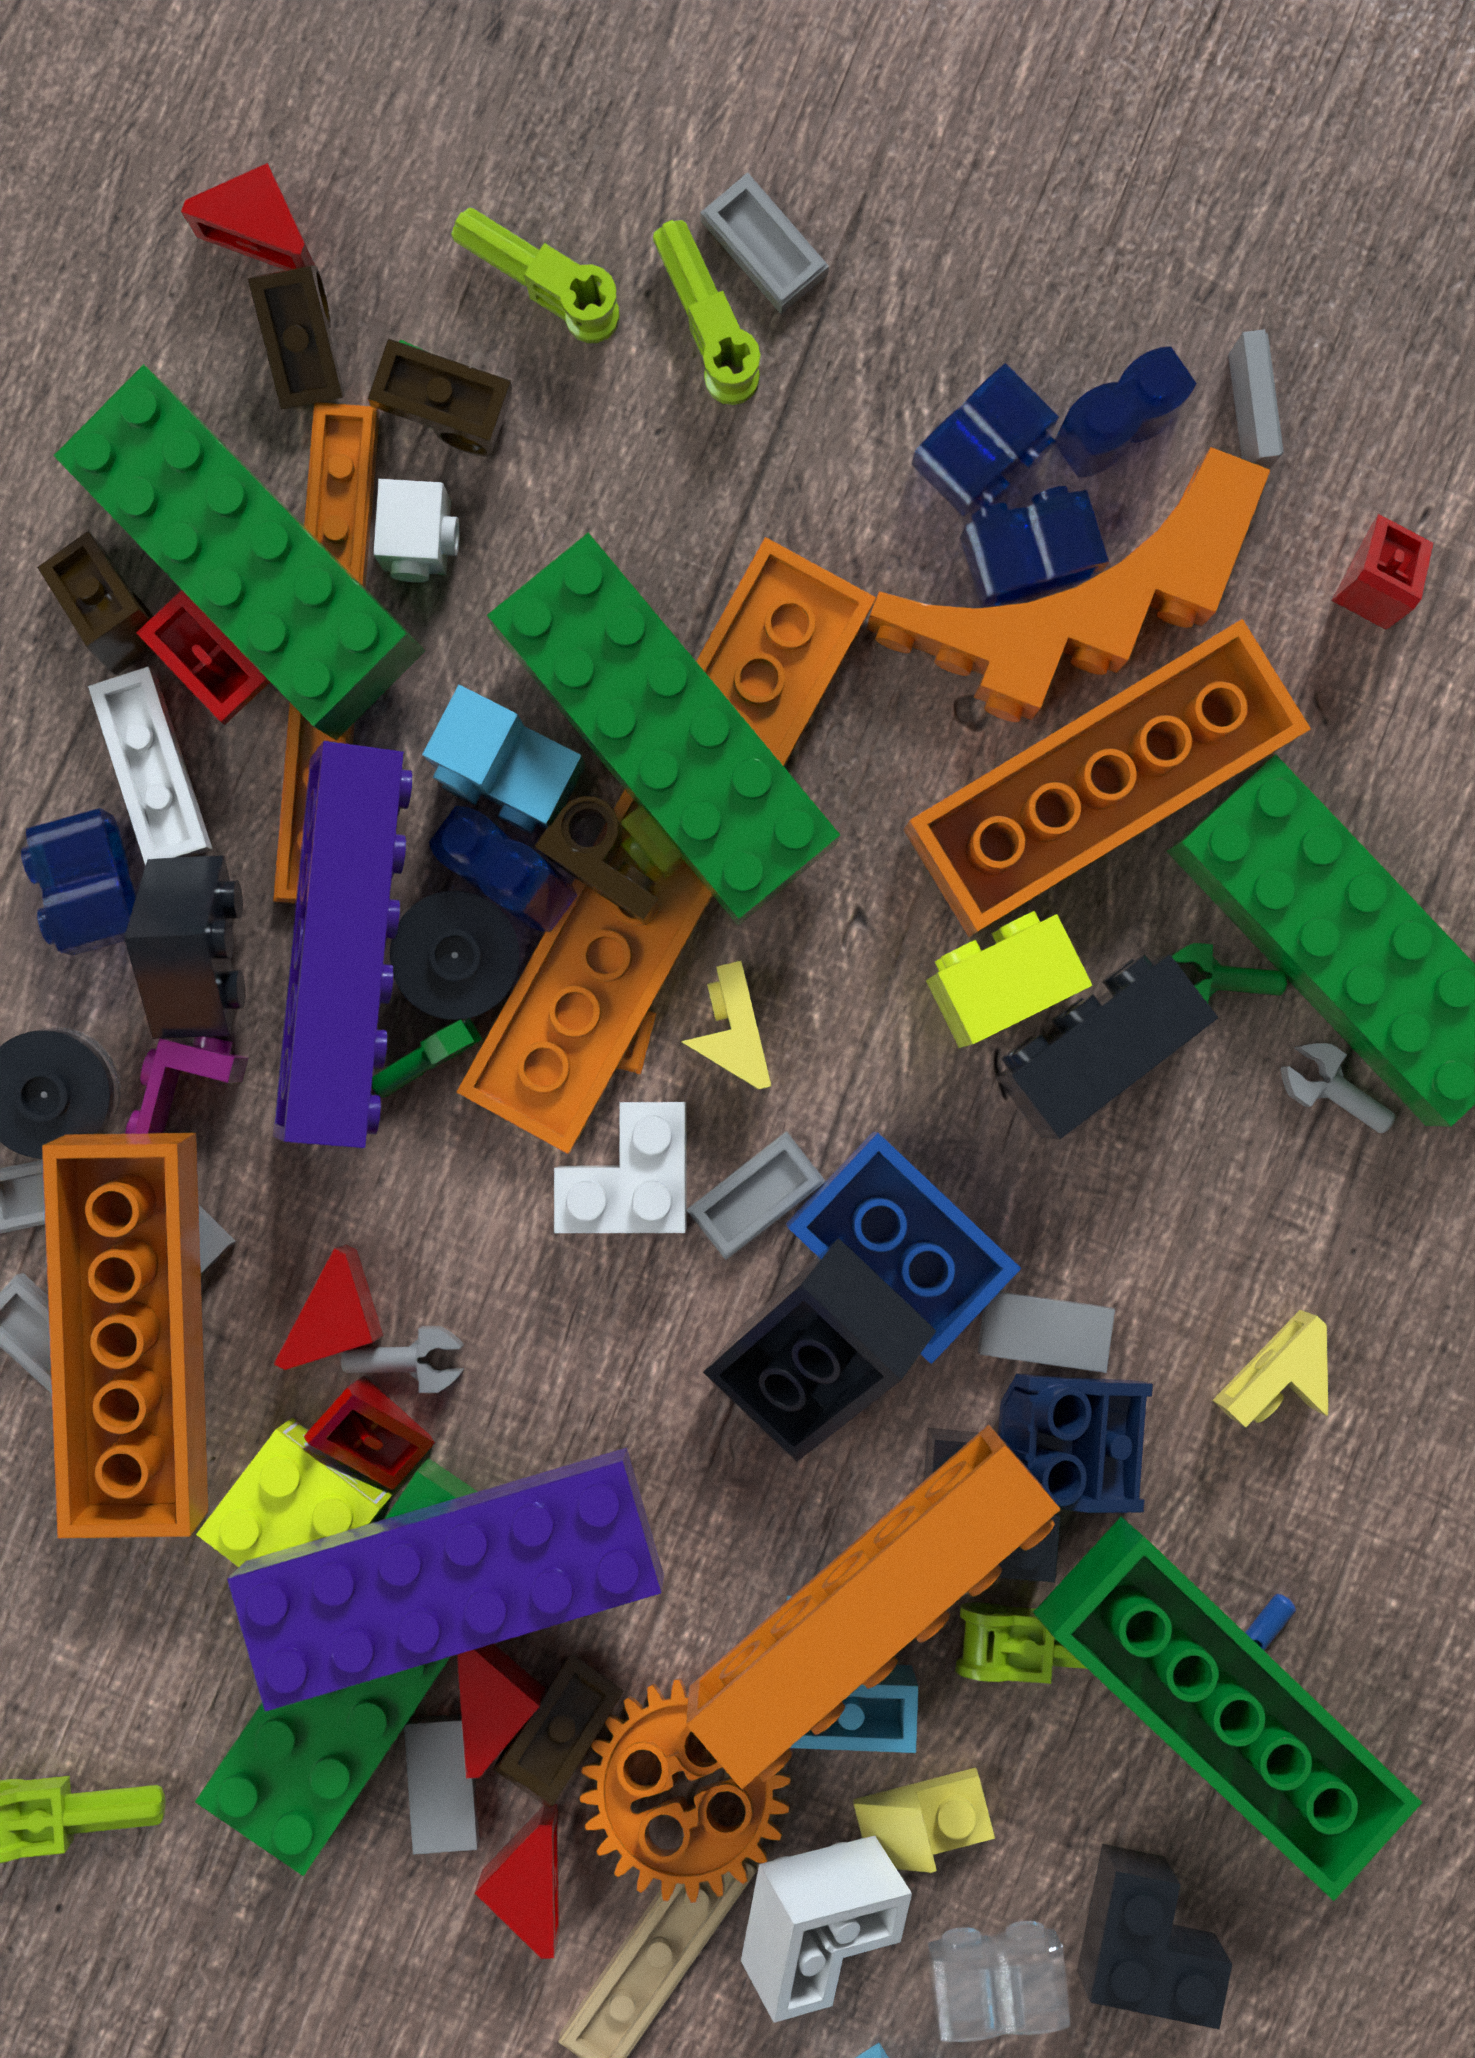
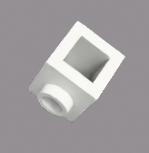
[373,479,459,582]

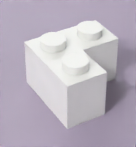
[554,1102,687,1233]
[741,1836,912,2023]

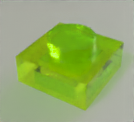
[620,805,684,879]

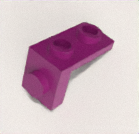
[125,1036,249,1134]

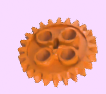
[580,1678,791,1903]

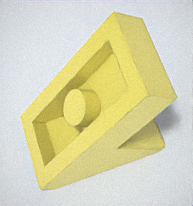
[681,961,771,1090]
[1213,1310,1328,1427]
[853,1768,995,1873]

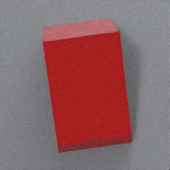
[181,163,315,270]
[1331,514,1434,630]
[136,590,270,725]
[274,1244,383,1370]
[303,1375,436,1490]
[457,1644,546,1779]
[474,1804,560,1959]

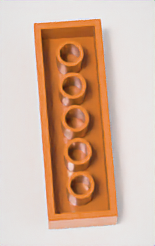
[903,619,1311,937]
[42,1133,208,1538]
[686,1424,1061,1789]

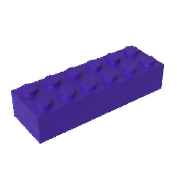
[273,741,412,1148]
[227,1447,664,1712]

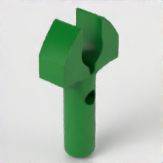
[1171,943,1287,1003]
[371,1018,482,1098]

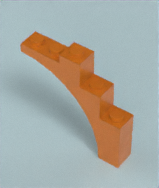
[866,447,1270,722]

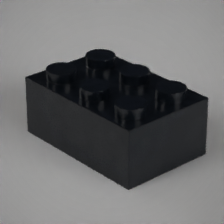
[995,954,1219,1139]
[703,1238,936,1462]

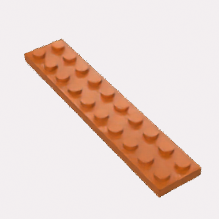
[456,537,876,1154]

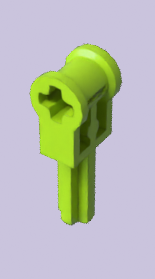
[451,208,620,343]
[653,220,761,405]
[955,1602,1087,1684]
[0,1776,166,1863]

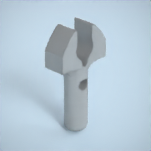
[1281,1043,1395,1133]
[340,1326,464,1393]

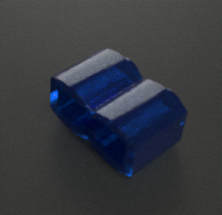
[1054,346,1197,478]
[911,363,1059,517]
[960,486,1109,608]
[429,806,577,932]
[21,808,137,956]

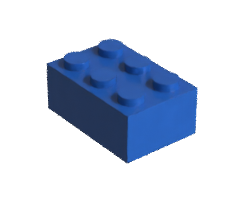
[786,1132,1021,1364]

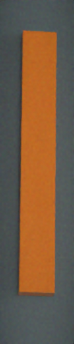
[273,402,380,905]

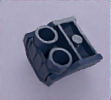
[998,1373,1153,1513]

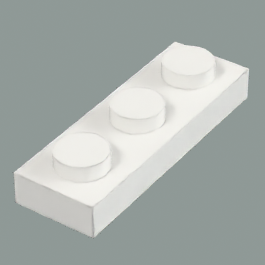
[88,666,213,866]

